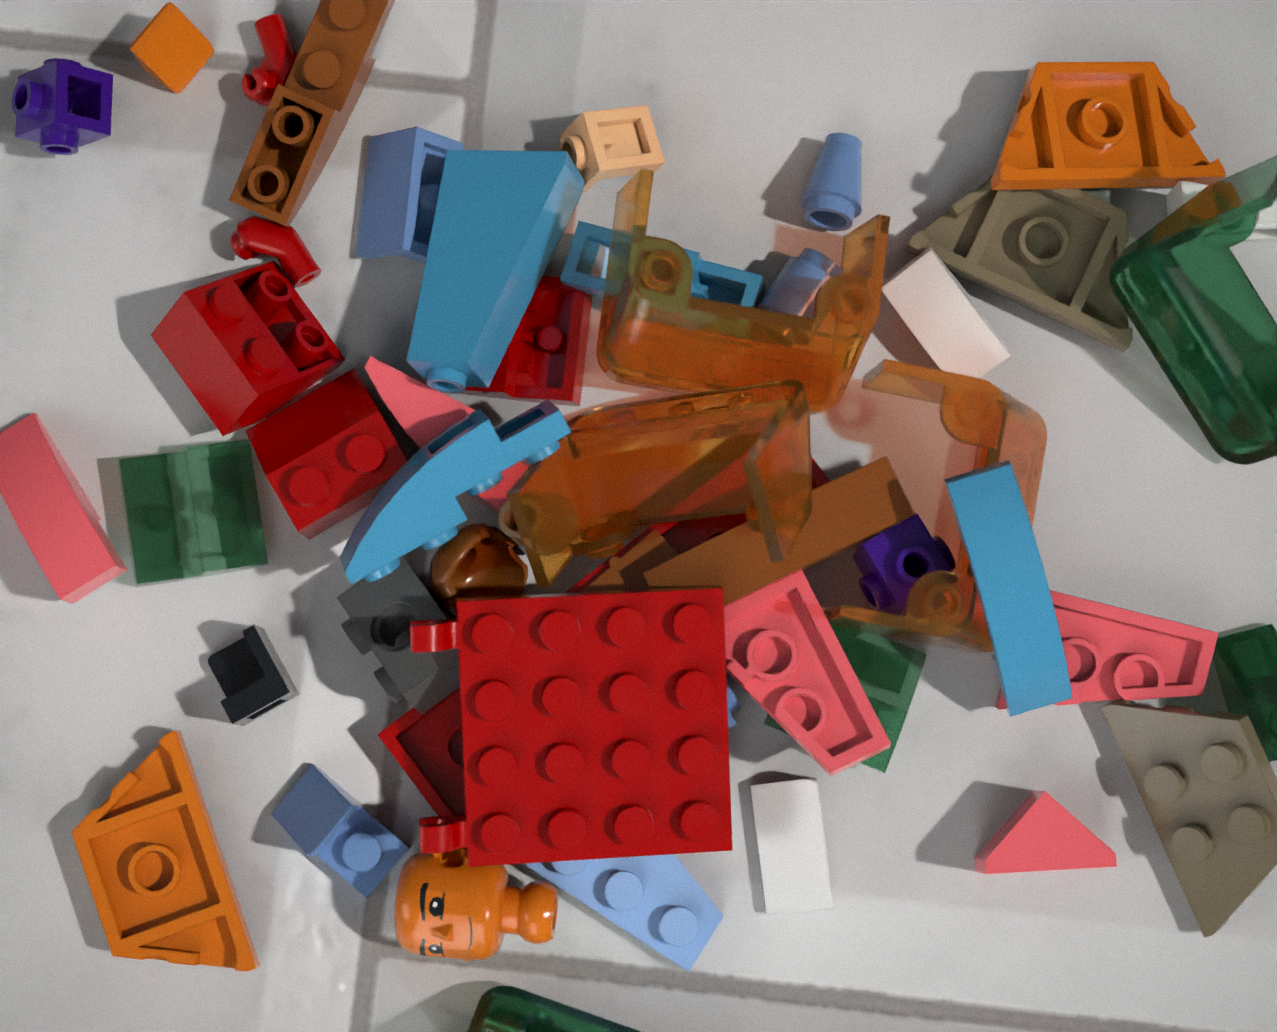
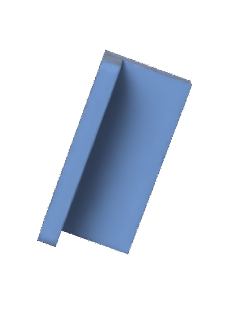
[356,126,464,264]

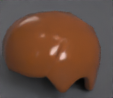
[430,523,528,618]

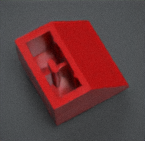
[151,261,346,436]

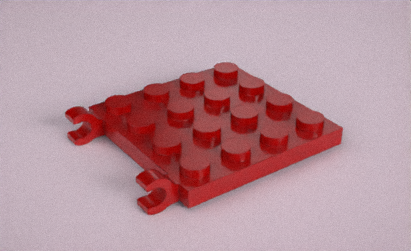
[410,586,733,867]

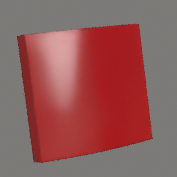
[462,276,592,406]

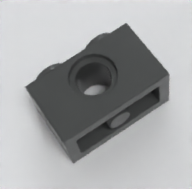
[336,556,460,715]

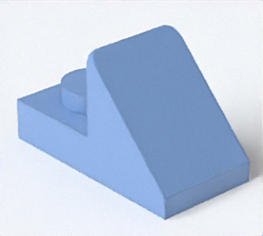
[271,764,411,898]

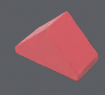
[974,790,1117,874]

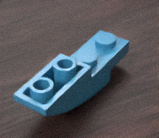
[339,399,571,584]

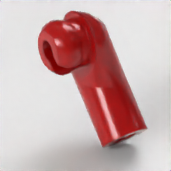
[241,14,297,106]
[229,216,321,287]

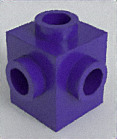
[11,58,113,155]
[852,513,958,622]

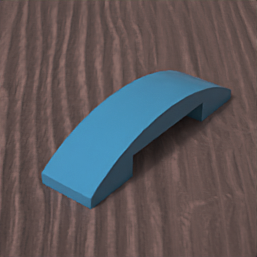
[944,460,1072,717]

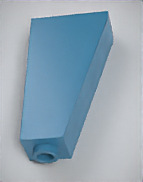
[407,150,585,394]

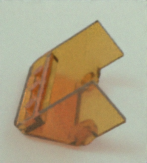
[596,168,890,415]
[823,359,1047,654]
[506,380,813,588]

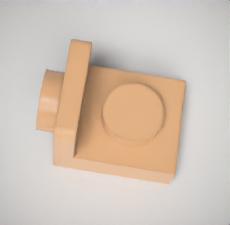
[558,105,665,192]

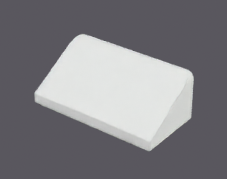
[750,777,834,914]

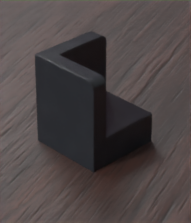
[208,625,300,726]

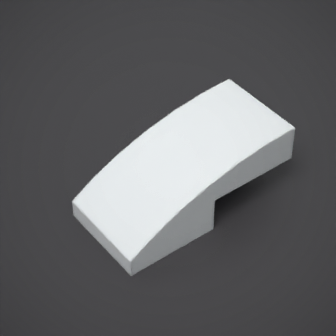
[880,247,1011,393]

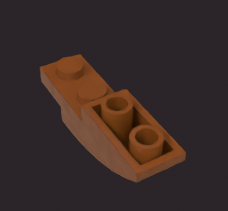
[229,0,395,227]

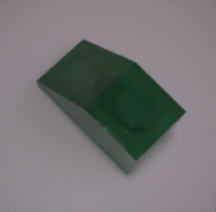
[1212,624,1277,762]

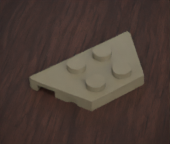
[905,174,1133,353]
[1101,699,1277,938]

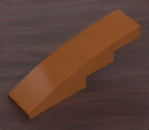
[643,456,916,607]

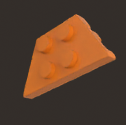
[991,62,1226,190]
[71,730,261,972]

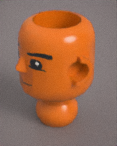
[394,847,558,962]

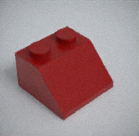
[245,368,408,540]

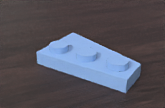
[525,854,724,972]

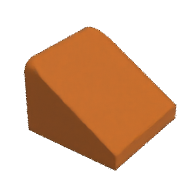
[130,2,214,94]

